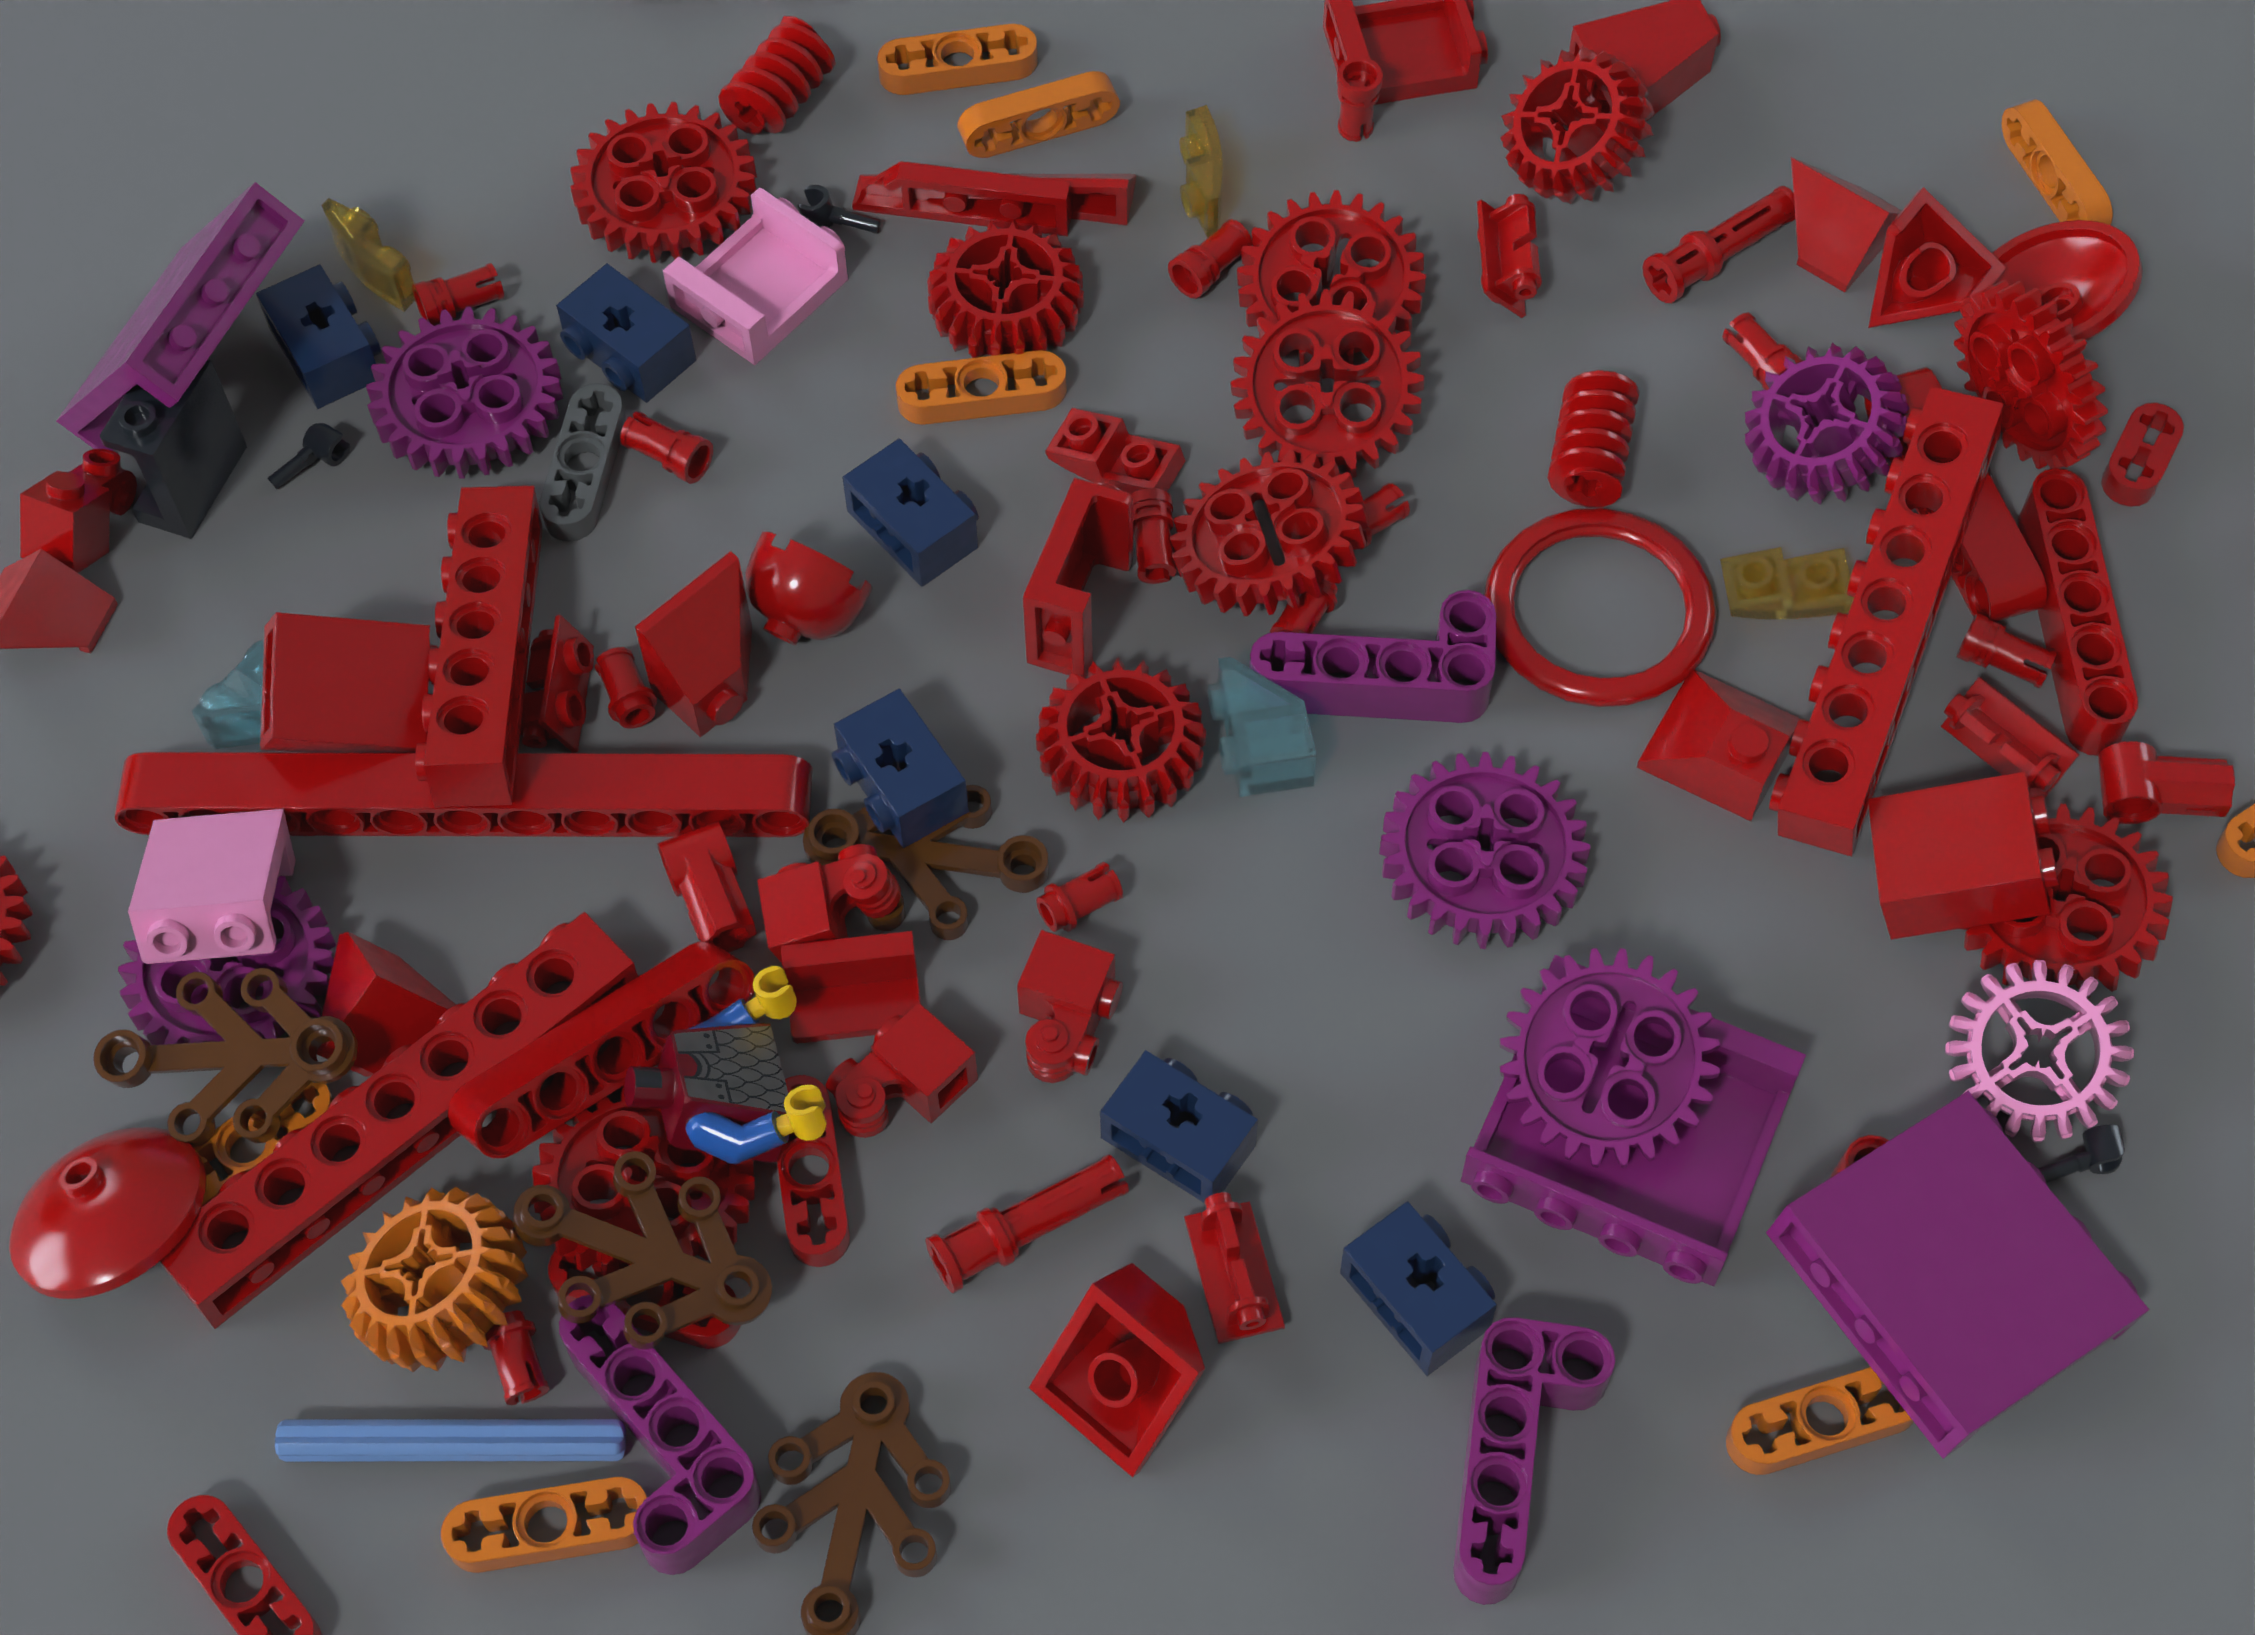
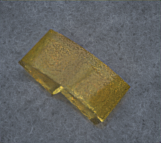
[1179,105,1223,237]
[321,198,415,312]
[1720,547,1854,620]

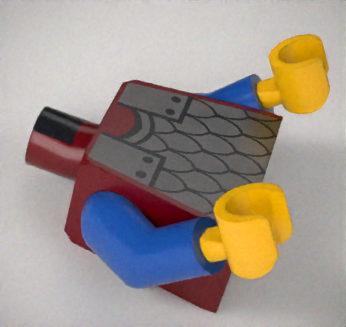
[624,966,827,1164]

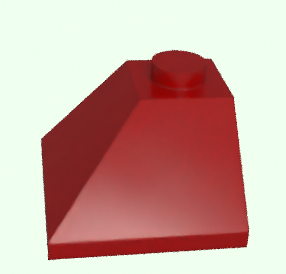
[635,551,752,738]
[1636,669,1801,821]
[1028,1263,1205,1477]

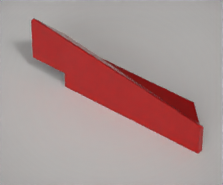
[852,161,1136,237]

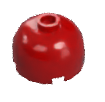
[745,532,873,646]

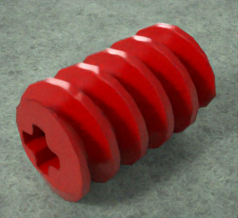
[718,16,836,135]
[1547,370,1640,508]

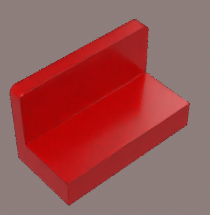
[781,931,920,1044]

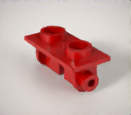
[1477,194,1542,318]
[520,615,594,753]
[1941,677,2080,798]
[1184,1192,1285,1344]

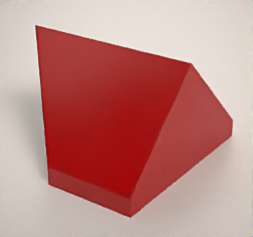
[1791,157,1902,292]
[1868,187,2006,328]
[0,549,118,654]
[317,931,456,1077]

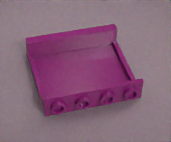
[56,182,305,451]
[1461,955,1806,1286]
[1766,1091,2150,1459]

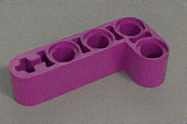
[1248,590,1496,723]
[559,1295,761,1575]
[1453,1318,1615,1605]

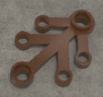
[803,785,1049,940]
[93,968,358,1147]
[513,1151,772,1349]
[752,1372,951,1635]

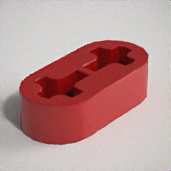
[2101,403,2184,507]

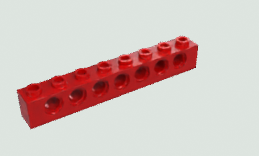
[1769,386,2004,857]
[159,911,638,1329]

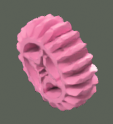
[1945,960,2134,1142]

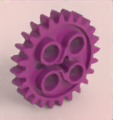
[366,306,563,479]
[1379,752,1590,949]
[118,875,337,1045]
[1499,948,1720,1168]

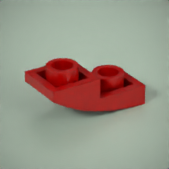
[1045,408,1186,494]

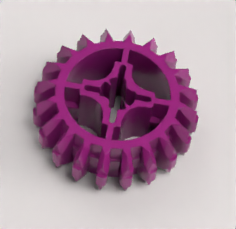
[1744,342,1909,505]

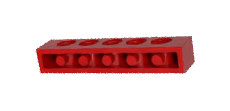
[415,486,543,807]

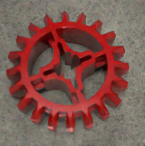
[1500,47,1655,204]
[927,218,1084,358]
[1036,657,1206,823]

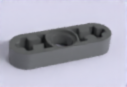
[539,383,626,541]

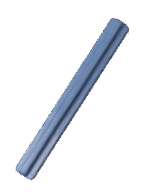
[275,1419,627,1462]

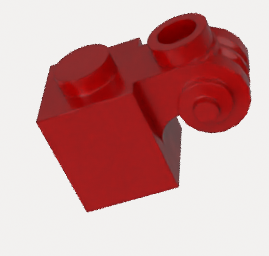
[20,449,137,573]
[757,844,901,963]
[1017,930,1123,1083]
[826,1002,978,1138]

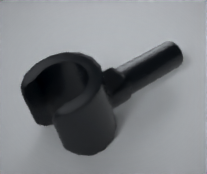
[798,185,881,234]
[267,423,351,490]
[2038,1124,2125,1183]

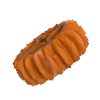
[341,1186,529,1372]

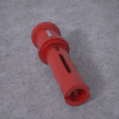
[1642,186,1795,303]
[925,1154,1129,1294]

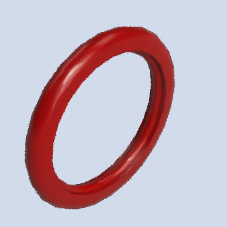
[1484,508,1717,707]

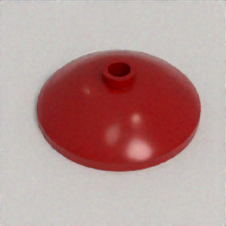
[1992,220,2143,341]
[9,1127,206,1299]

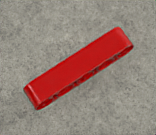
[1864,367,2047,622]
[2018,468,2138,756]
[448,941,755,1158]

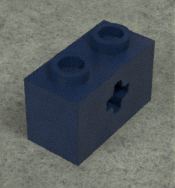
[556,263,697,403]
[256,264,382,409]
[842,438,979,587]
[832,688,969,849]
[1100,1050,1258,1203]
[1340,1201,1497,1376]

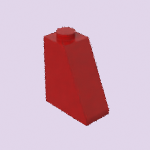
[1569,0,1721,121]

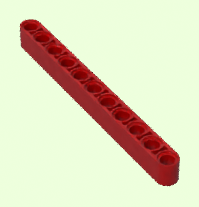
[115,752,813,837]

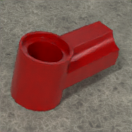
[2098,741,2235,824]
[657,821,757,953]

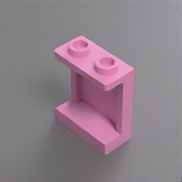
[663,188,848,366]
[128,809,296,964]

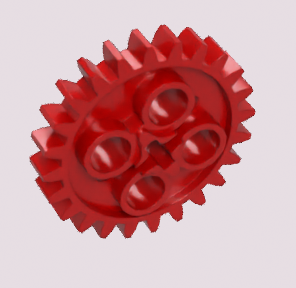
[570,102,757,263]
[1237,190,1426,366]
[1954,280,2108,469]
[1231,289,1424,478]
[1170,450,1369,616]
[1961,803,2173,999]
[532,1086,755,1285]

